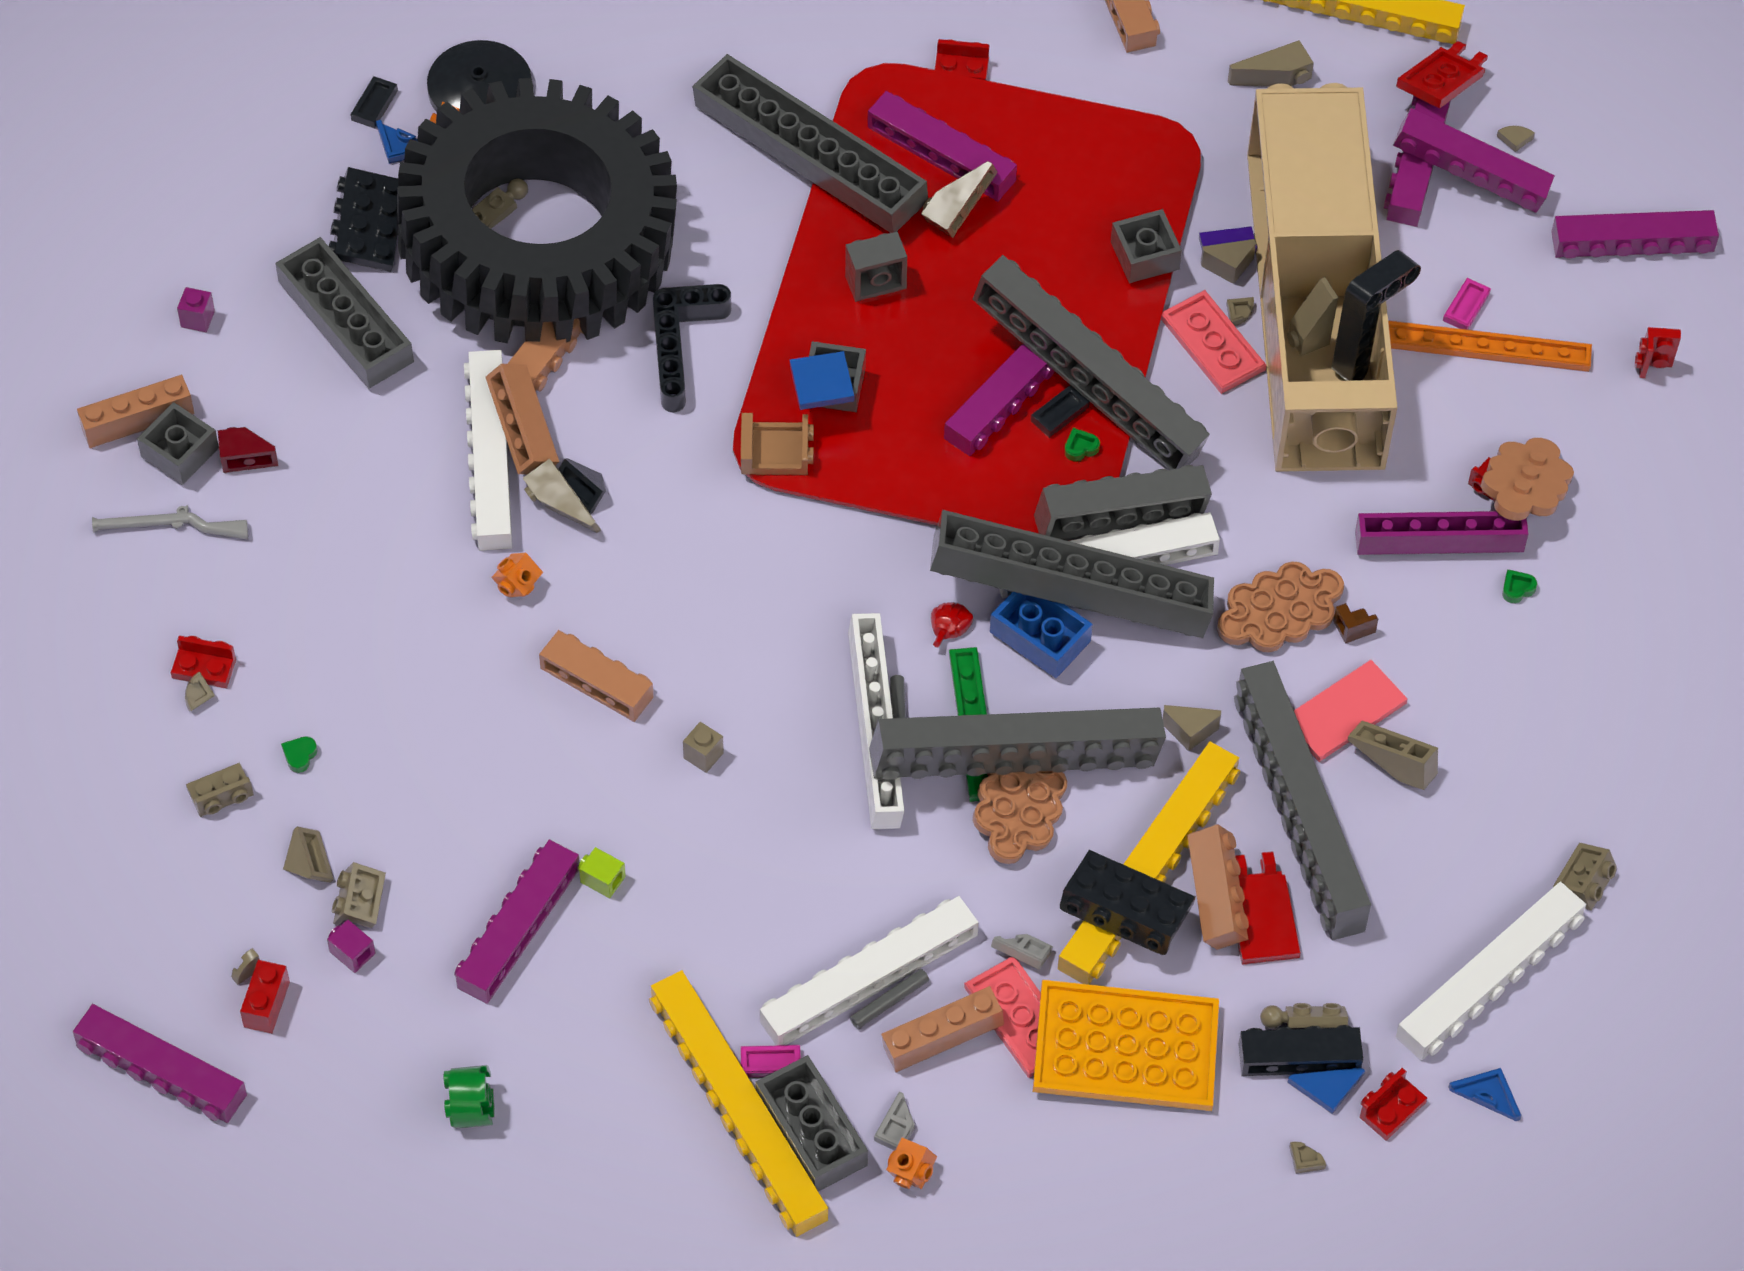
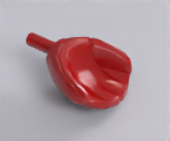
[931,602,973,648]

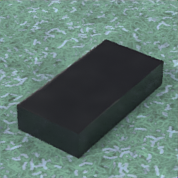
[350,76,398,129]
[1031,385,1090,438]

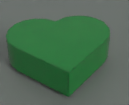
[1064,428,1100,462]
[1502,569,1537,603]
[281,736,317,773]

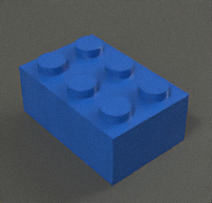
[990,592,1093,679]

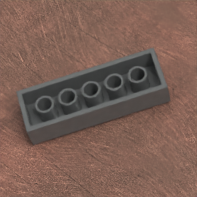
[275,237,414,389]
[1034,465,1212,541]

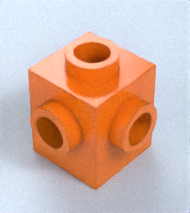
[491,552,543,597]
[886,1138,937,1189]

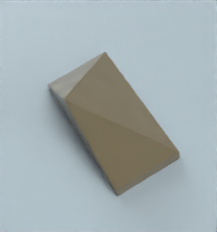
[283,826,334,883]

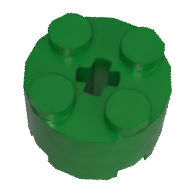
[443,1065,495,1129]

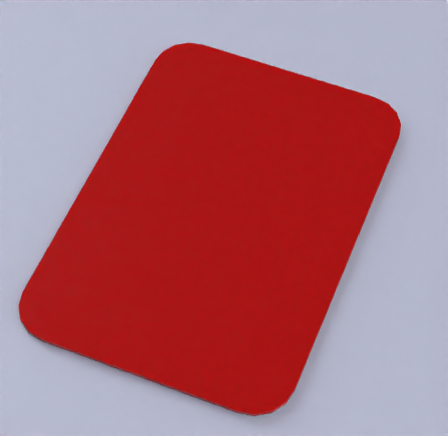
[733,63,1201,541]

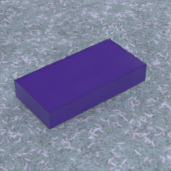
[1199,226,1257,253]

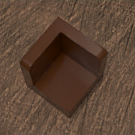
[1333,603,1379,644]

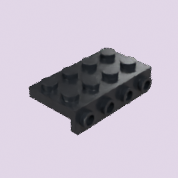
[329,167,398,272]
[1060,850,1196,955]

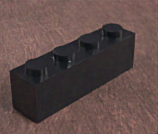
[1238,1025,1363,1076]

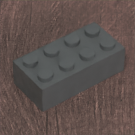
[755,1055,868,1192]

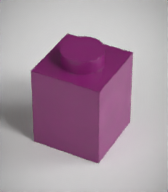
[177,287,215,333]
[327,920,376,973]

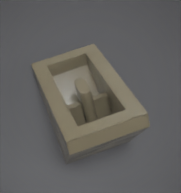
[1200,239,1256,284]
[1162,705,1221,751]

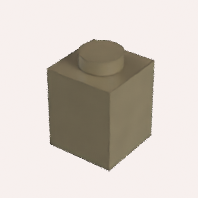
[683,722,724,773]

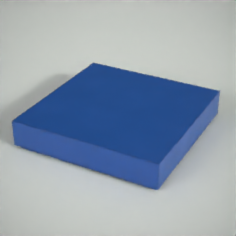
[790,351,854,410]

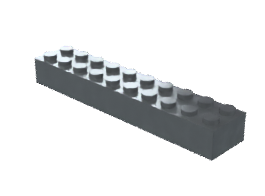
[692,54,928,233]
[972,255,1210,470]
[930,510,1214,638]
[1234,660,1371,941]
[869,707,1166,780]

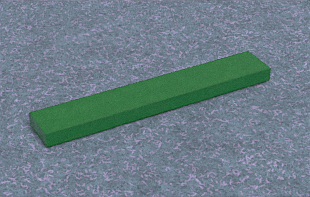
[949,647,988,802]

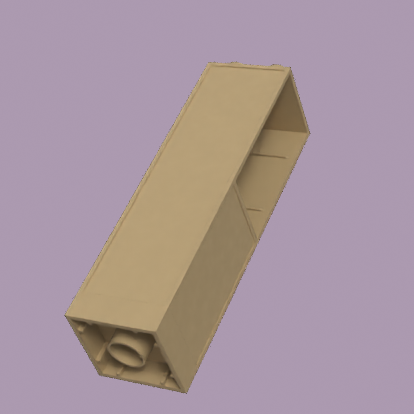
[1247,83,1397,472]

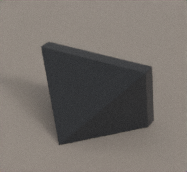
[559,458,606,514]

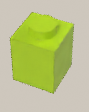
[578,847,626,899]

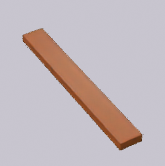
[1388,321,1592,372]

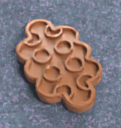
[1481,438,1574,521]
[1217,561,1344,652]
[973,771,1067,864]

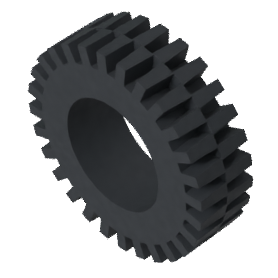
[397,78,677,344]

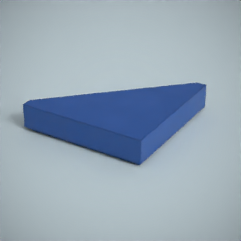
[376,120,417,164]
[1287,1068,1365,1114]
[1448,1068,1522,1121]

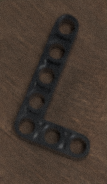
[1332,250,1421,381]
[653,284,732,413]

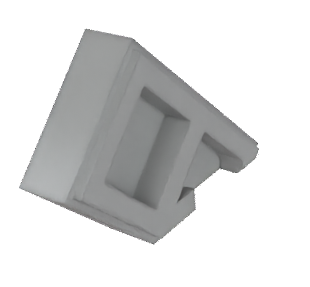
[991,934,1053,969]
[874,1092,915,1150]

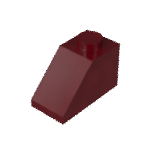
[217,427,278,473]

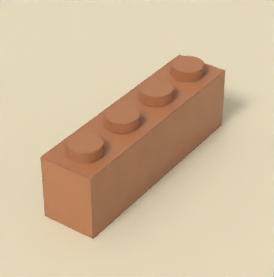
[1105,0,1160,53]
[508,318,583,392]
[485,364,559,475]
[77,375,195,448]
[539,630,654,722]
[1187,824,1249,950]
[881,986,1004,1072]

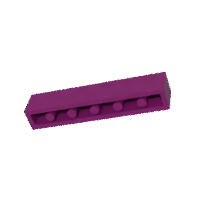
[868,91,1017,201]
[1384,96,1451,227]
[1393,108,1555,213]
[1551,210,1719,258]
[944,344,1055,456]
[1355,511,1529,555]
[454,839,580,1004]
[73,1003,247,1124]

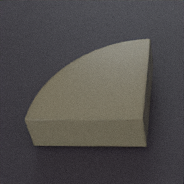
[1497,126,1535,152]
[1226,297,1254,326]
[185,672,215,712]
[231,948,260,985]
[1289,1142,1326,1174]

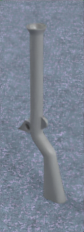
[92,505,248,540]

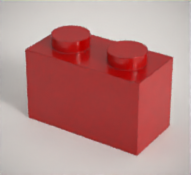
[240,960,290,1034]

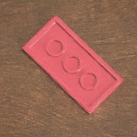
[1161,290,1267,394]
[1294,660,1408,762]
[964,957,1041,1078]

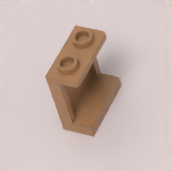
[741,413,814,475]

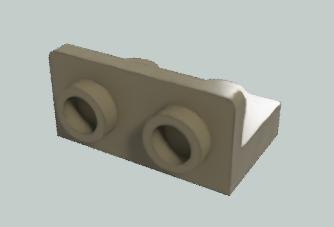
[186,762,254,817]
[1553,842,1617,910]
[332,862,386,928]

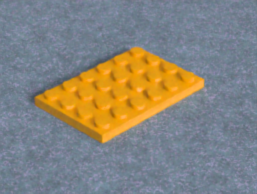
[1032,980,1219,1111]

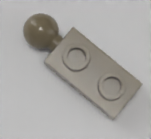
[472,179,528,229]
[1260,1003,1348,1029]

